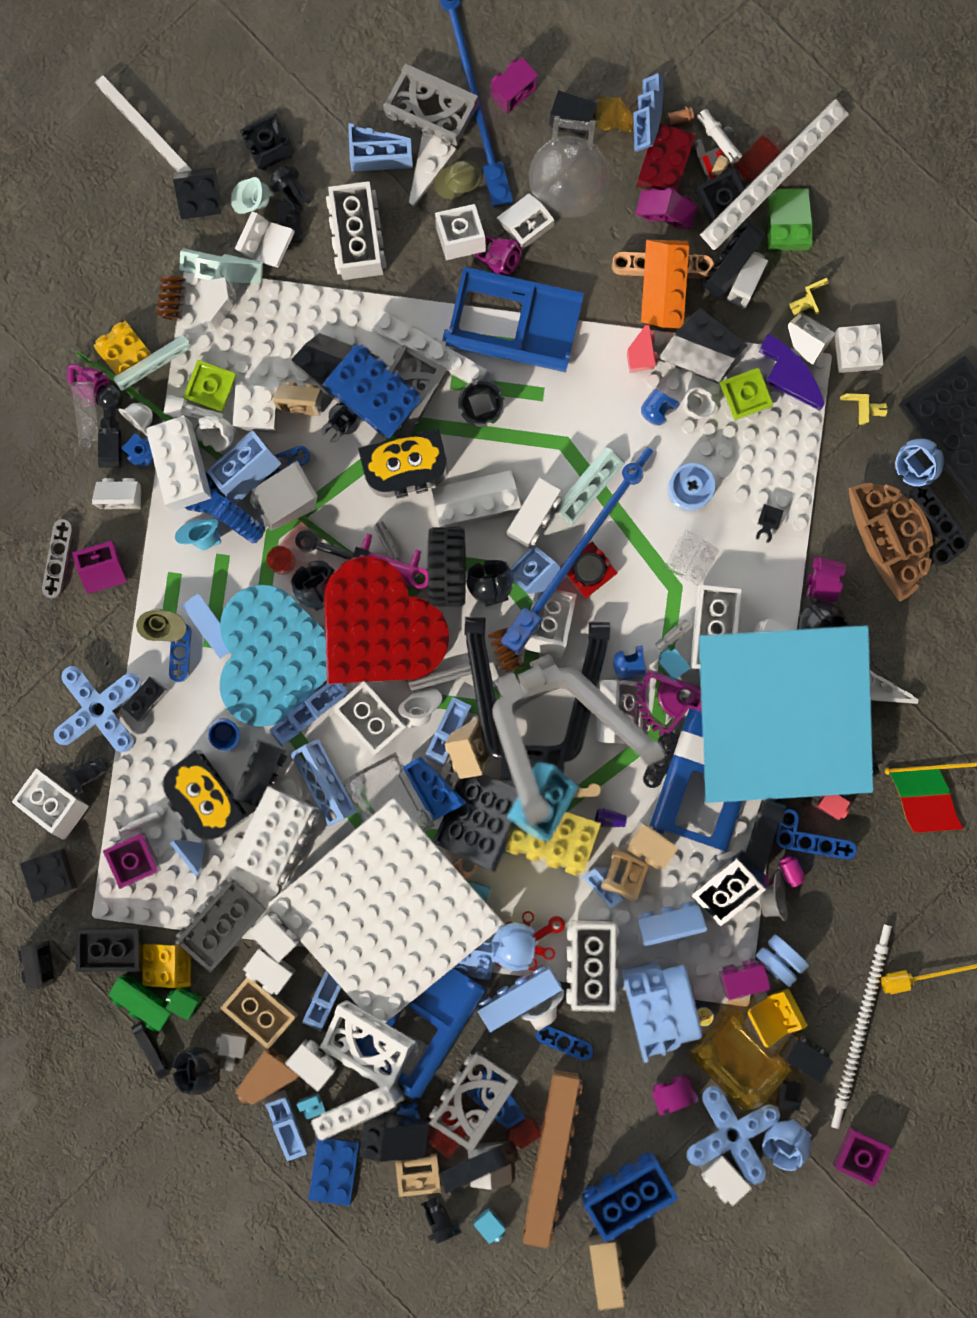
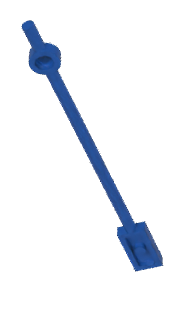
[440,0,513,207]
[501,447,653,654]

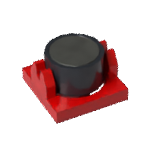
[560,541,618,599]

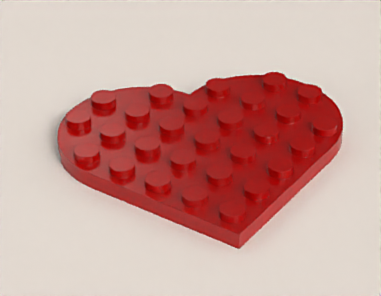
[324,556,449,684]

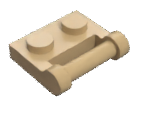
[574,783,601,797]
[601,850,649,902]
[395,1154,441,1197]

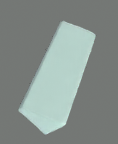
[114,336,191,391]
[554,448,625,526]

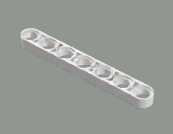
[95,75,192,172]

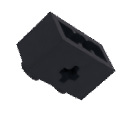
[122,676,169,722]

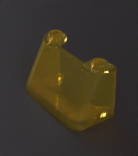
[689,1010,791,1111]

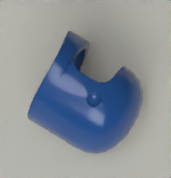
[641,389,680,426]
[613,645,646,680]
[208,718,240,751]

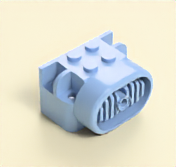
[622,962,703,1063]

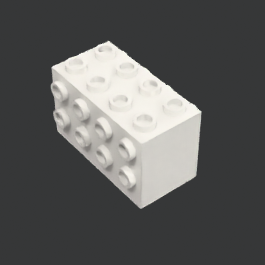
[326,181,386,280]
[231,787,320,885]
[566,921,619,1011]

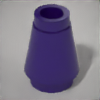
[595,807,627,828]

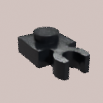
[755,504,784,543]

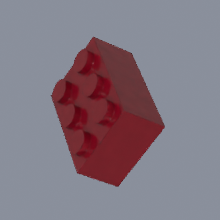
[636,123,696,190]

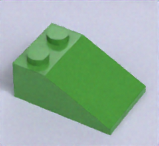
[767,189,812,251]

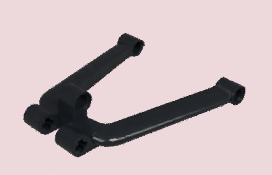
[464,617,610,780]

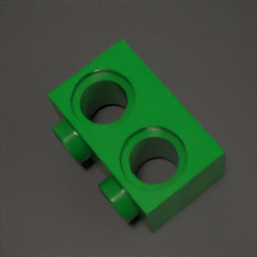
[165,987,204,1020]

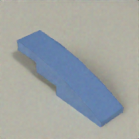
[633,73,664,152]
[269,683,349,747]

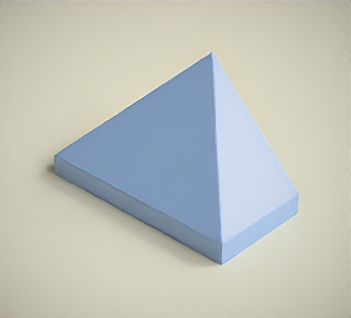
[170,840,205,876]
[583,866,624,908]

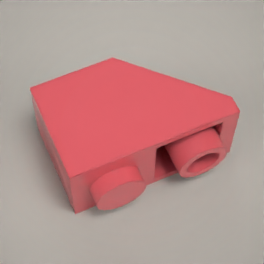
[627,325,658,373]

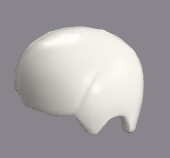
[683,387,716,419]

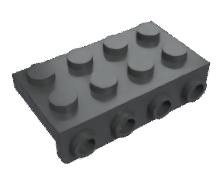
[175,879,267,973]

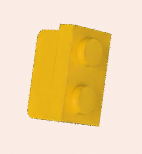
[93,321,152,375]
[748,988,808,1047]

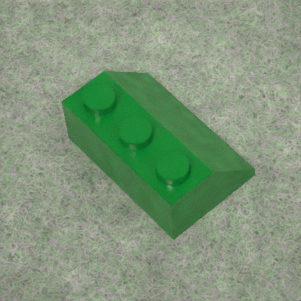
[108,973,173,1031]

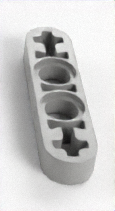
[42,519,74,599]

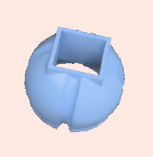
[895,439,944,486]
[492,922,535,971]
[762,1118,812,1171]

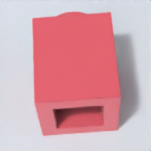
[815,795,850,820]

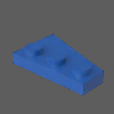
[402,757,466,821]
[460,1068,525,1129]

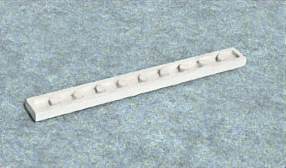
[700,99,849,250]

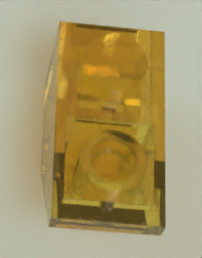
[595,96,634,132]

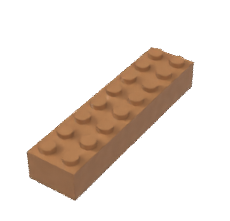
[523,1069,583,1248]

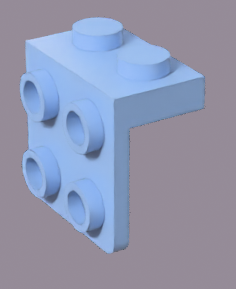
[454,934,495,980]

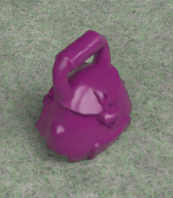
[475,236,522,276]
[67,364,109,405]

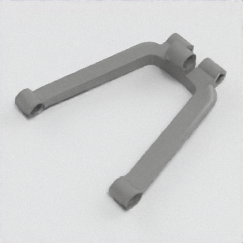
[493,653,665,825]

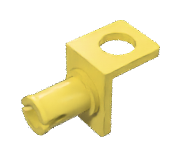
[789,278,829,315]
[840,394,887,425]

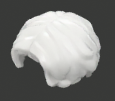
[197,416,234,452]

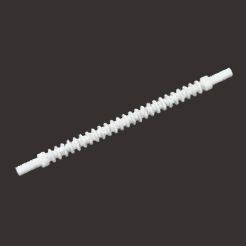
[831,924,892,1129]

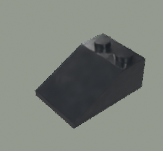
[18,941,56,989]
[359,1112,430,1162]

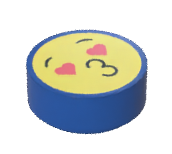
[696,1006,714,1027]

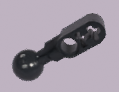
[96,384,123,468]

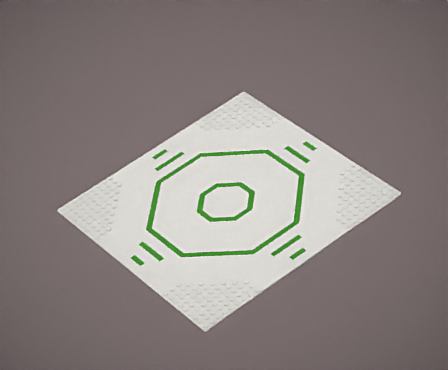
[92,271,831,1006]

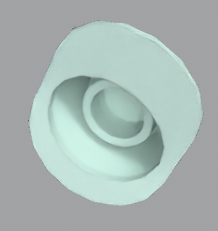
[231,177,274,214]

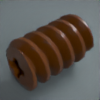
[156,276,187,321]
[488,627,525,674]

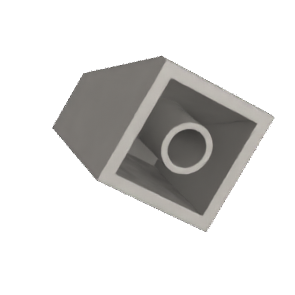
[250,461,318,531]

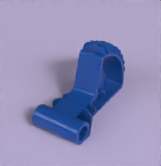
[184,472,265,543]

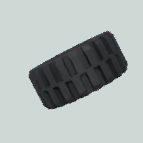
[428,527,466,607]

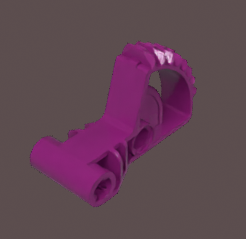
[636,670,702,736]

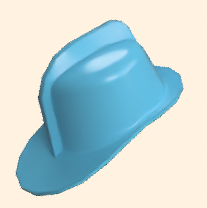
[175,518,222,550]

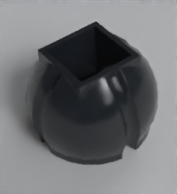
[458,379,505,427]
[291,560,335,611]
[466,560,514,607]
[799,600,848,629]
[172,1047,220,1095]

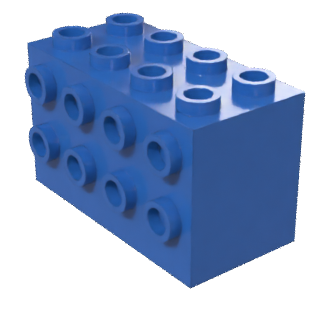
[322,344,421,439]
[581,1152,679,1242]

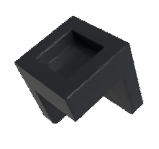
[776,1080,801,1111]

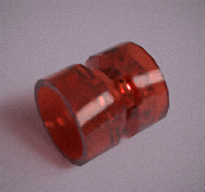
[266,546,296,575]

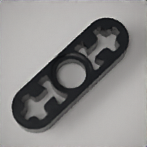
[643,731,678,788]
[131,1021,170,1079]

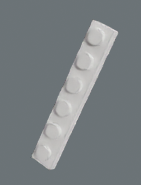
[370,309,488,384]

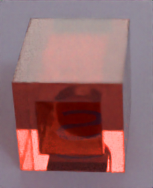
[508,1115,542,1150]

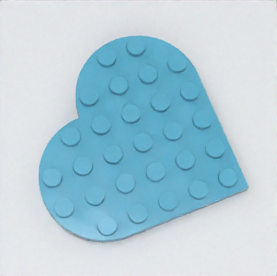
[220,585,327,727]

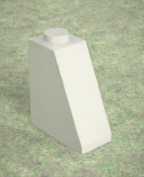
[727,252,768,309]

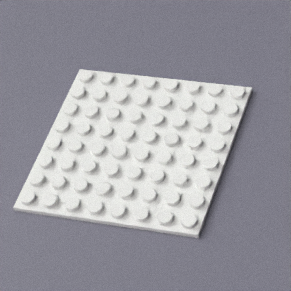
[268,798,505,1023]

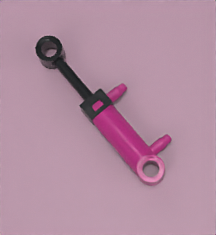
[295,530,428,590]

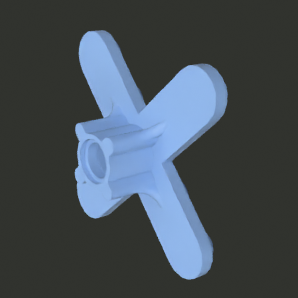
[54,666,141,752]
[687,1086,780,1184]

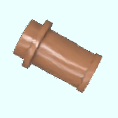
[667,106,694,126]

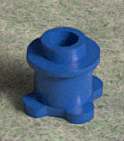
[397,1100,420,1119]

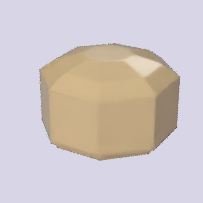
[711,155,729,177]

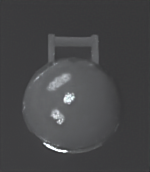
[529,116,610,218]

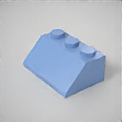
[207,430,281,505]
[637,901,707,946]

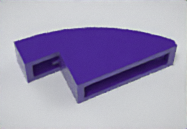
[758,334,825,411]

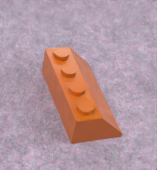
[641,239,689,328]

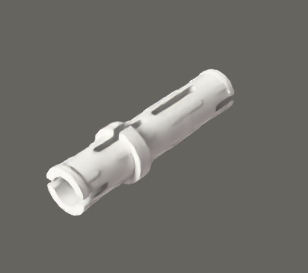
[697,109,742,164]

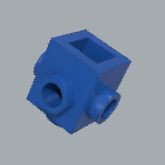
[122,433,154,467]

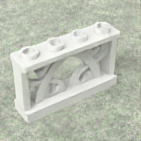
[320,1000,416,1089]
[312,1082,405,1140]

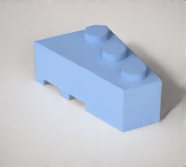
[348,123,413,172]

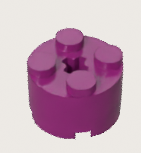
[807,556,845,602]
[651,1074,699,1116]

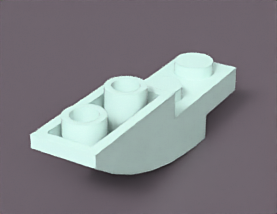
[180,248,263,283]

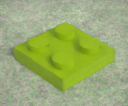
[183,359,237,413]
[719,367,773,421]

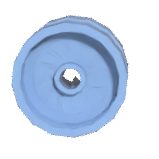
[668,463,715,511]
[755,934,809,987]

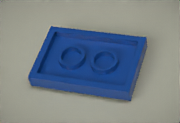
[309,1137,359,1206]

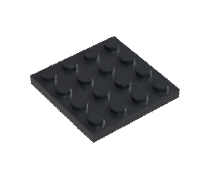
[433,774,519,872]

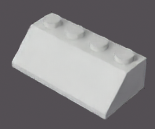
[431,470,521,527]

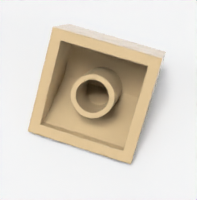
[445,718,492,779]

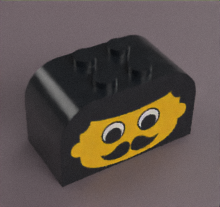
[358,429,448,499]
[163,750,250,840]

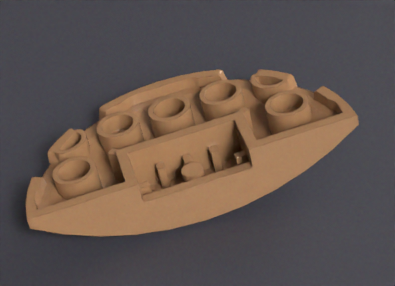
[848,483,933,602]

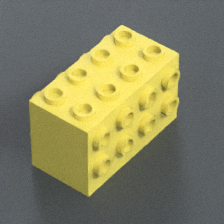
[506,812,600,876]

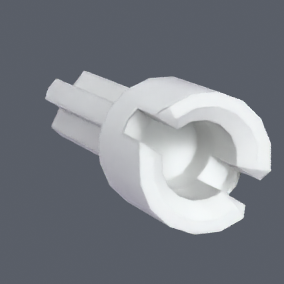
[164,395,223,419]

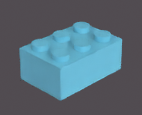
[507,762,579,842]

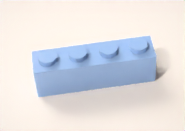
[477,964,562,1032]

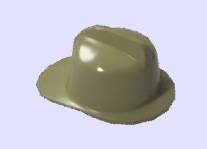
[434,160,482,199]
[136,608,186,642]

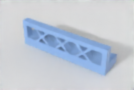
[290,739,357,827]

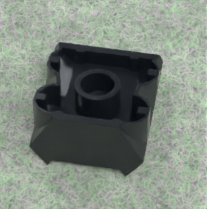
[240,113,295,171]

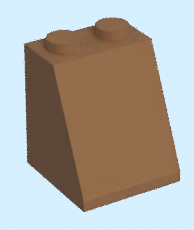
[235,1047,299,1105]

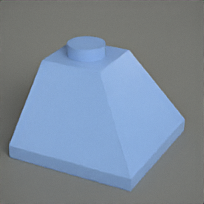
[510,545,567,594]

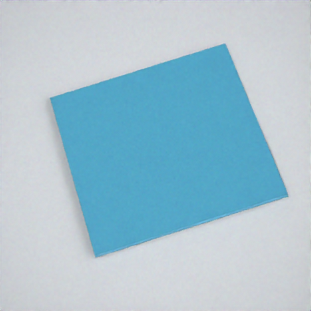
[699,626,873,803]

